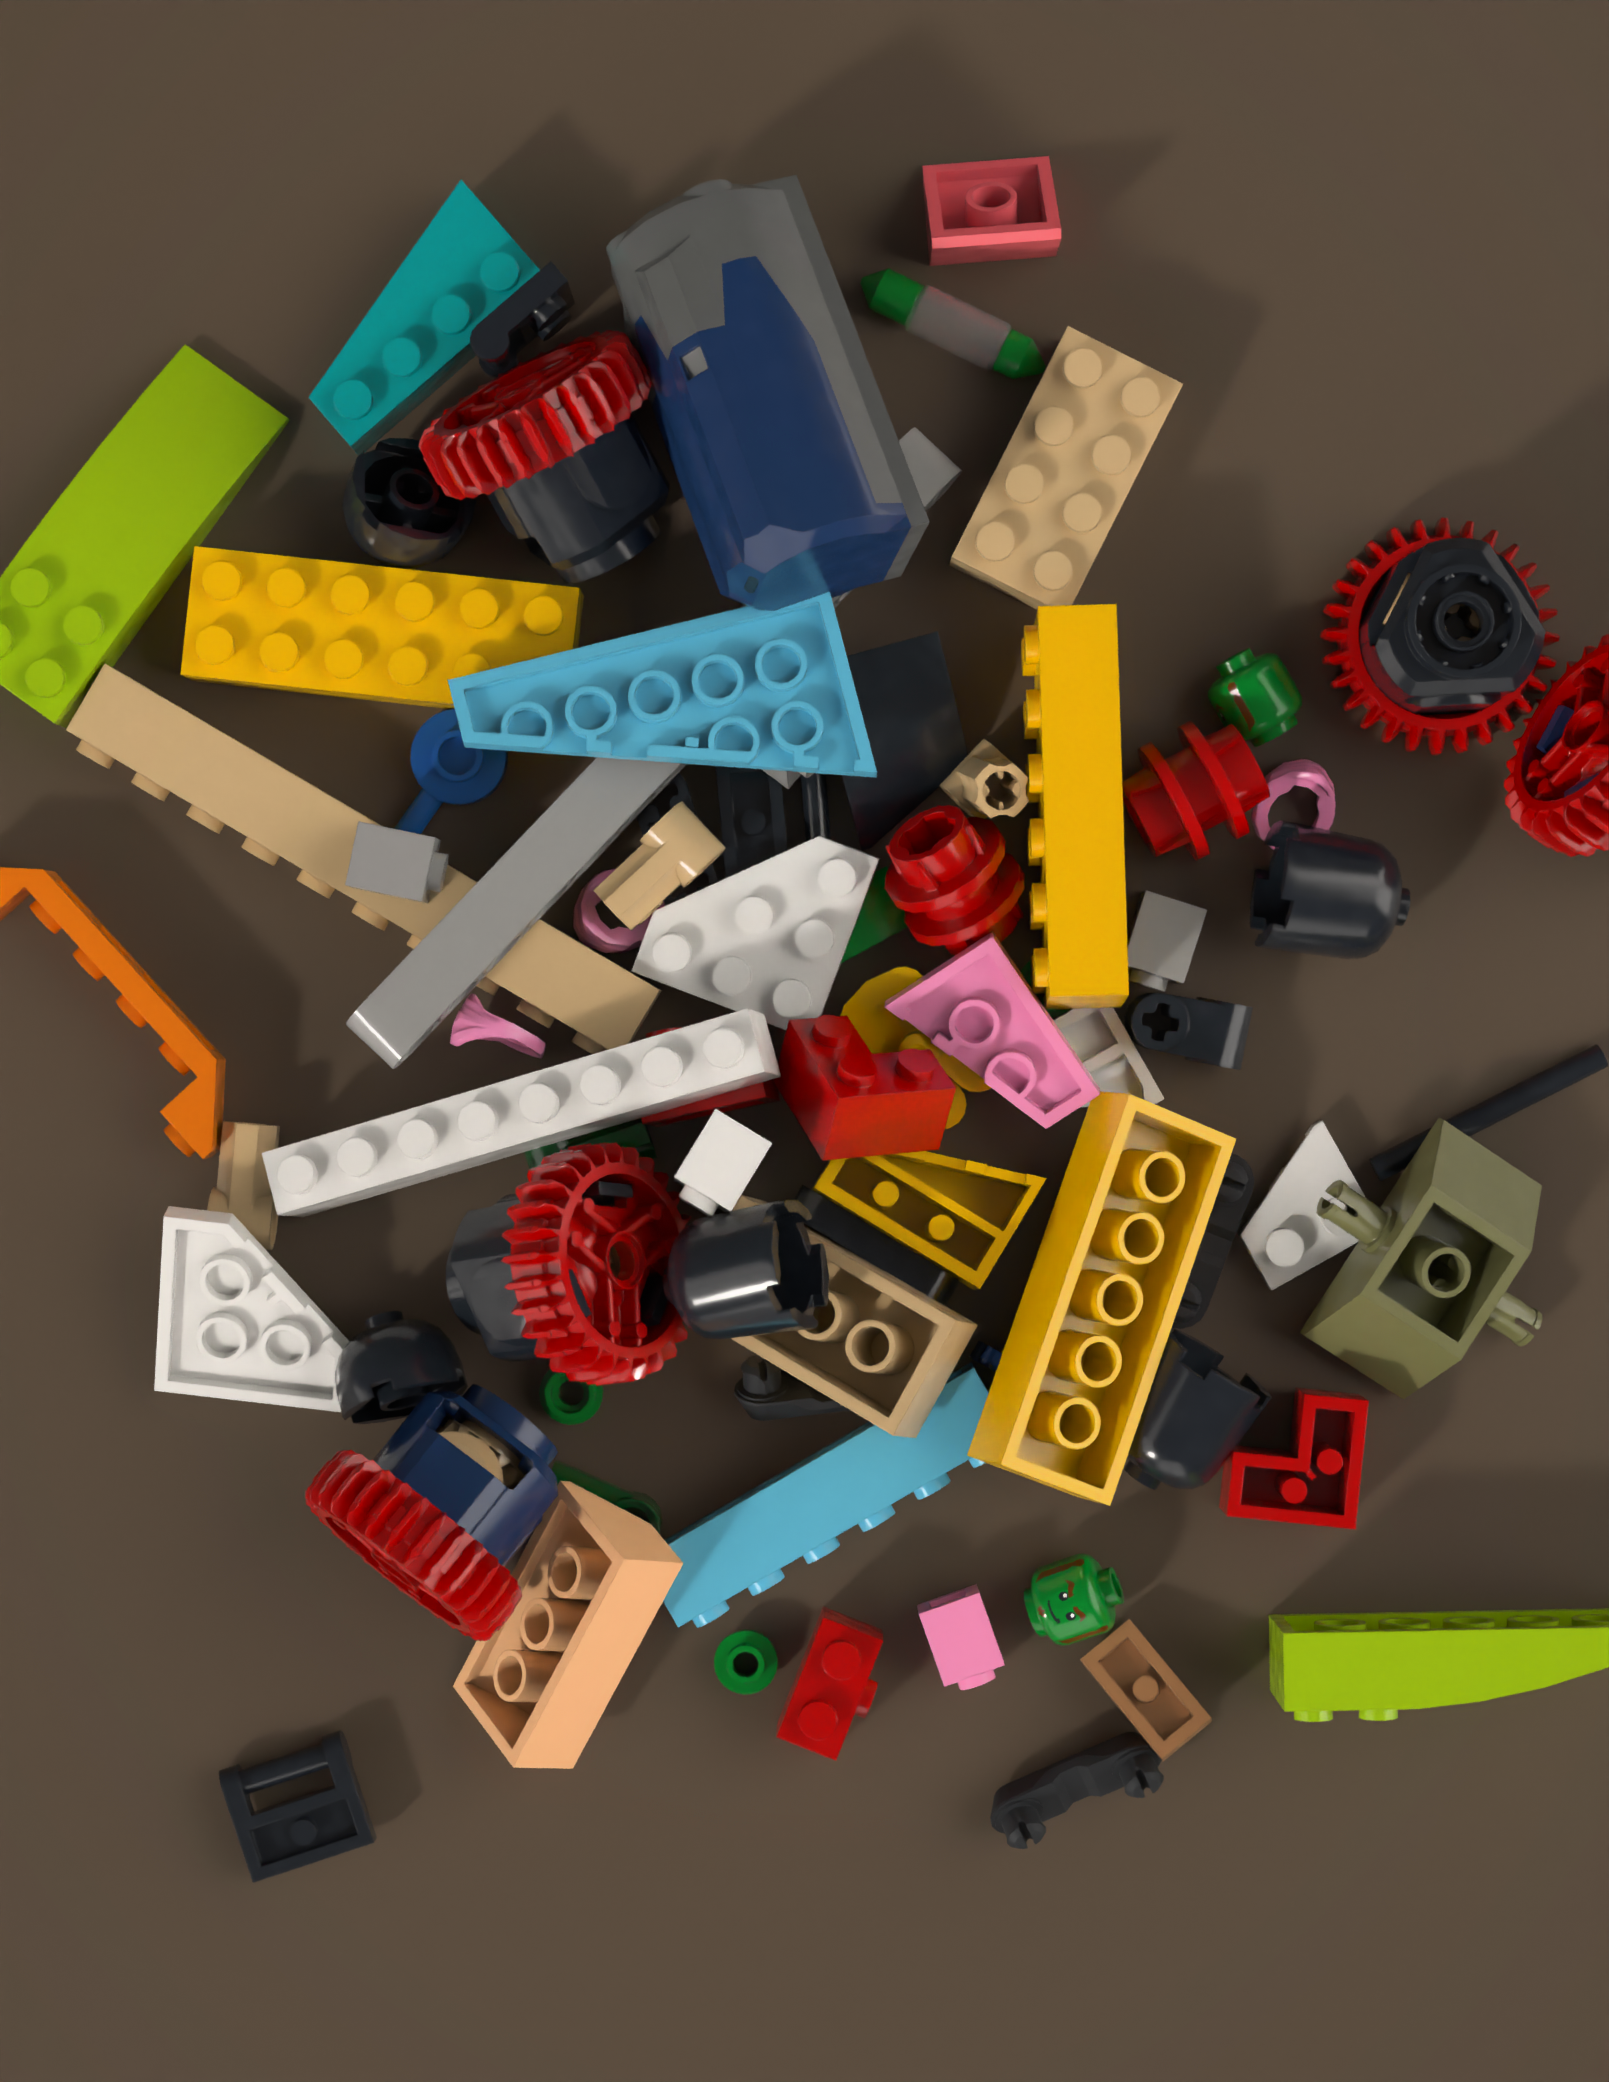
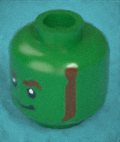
[1208,648,1303,748]
[1024,1553,1124,1646]

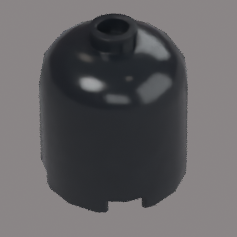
[1249,820,1410,959]
[662,1199,829,1339]
[1124,1329,1272,1490]

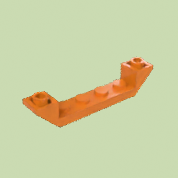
[0,867,226,1159]

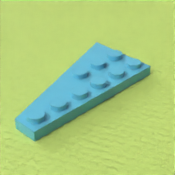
[448,592,877,778]

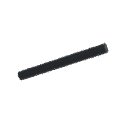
[1369,1044,1608,1181]

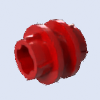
[1122,720,1270,861]
[885,805,1025,955]

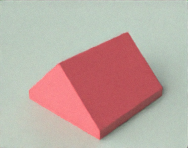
[922,156,1061,266]

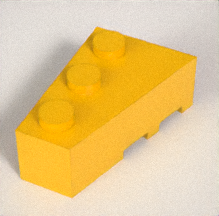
[811,1151,1047,1290]

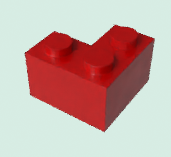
[774,1015,956,1161]
[1219,1387,1369,1530]

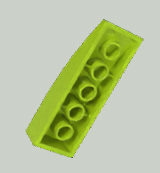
[0,344,290,728]
[1269,1608,1609,1722]

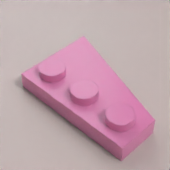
[884,931,1100,1129]

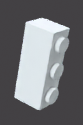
[674,1109,772,1216]

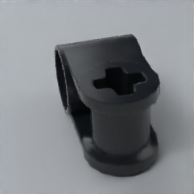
[1124,993,1253,1070]

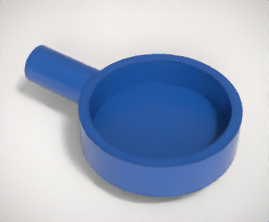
[394,709,508,834]

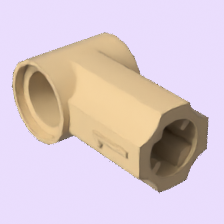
[939,739,1029,819]
[593,801,726,931]
[207,1121,280,1250]

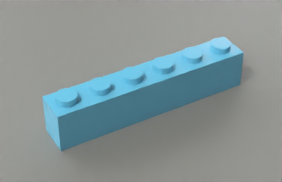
[663,1362,989,1628]

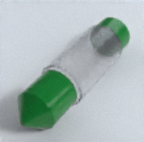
[860,268,1046,380]

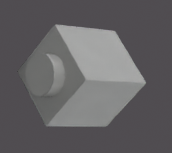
[345,821,449,904]
[1127,890,1207,992]

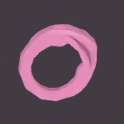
[1251,759,1336,850]
[573,869,665,953]
[450,993,546,1059]

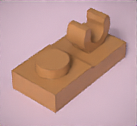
[1080,1619,1212,1762]

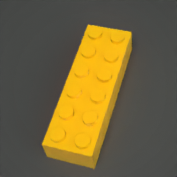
[180,546,584,709]
[1021,604,1129,1009]
[967,1091,1236,1506]

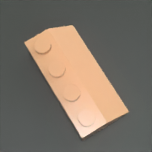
[453,1481,683,1769]

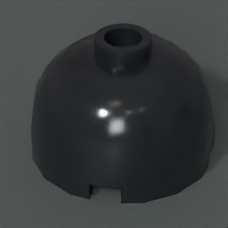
[342,438,476,569]
[335,1311,468,1424]

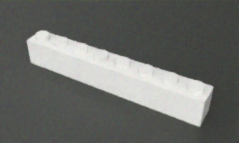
[262,1008,781,1217]

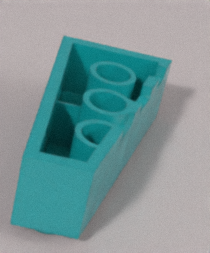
[308,180,540,456]

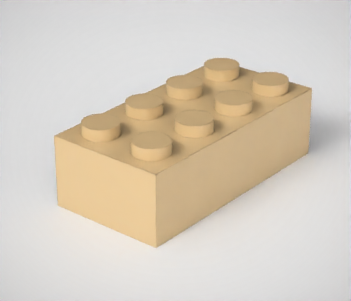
[949,326,1183,610]
[731,1195,978,1438]

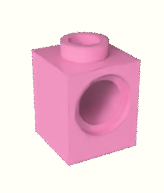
[917,1584,1005,1690]

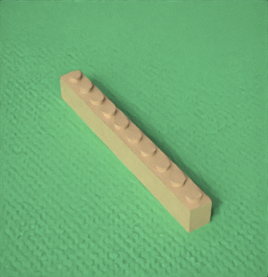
[66,664,662,1054]

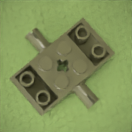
[1300,1118,1543,1399]

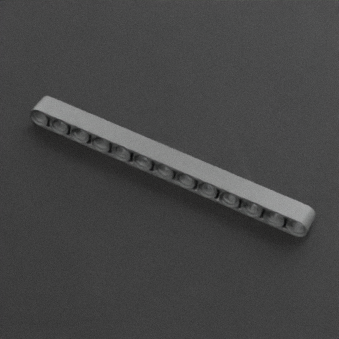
[346,427,962,1069]

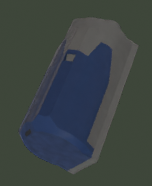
[606,175,930,611]

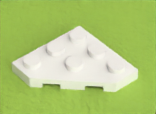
[631,836,880,1030]
[154,1206,349,1412]

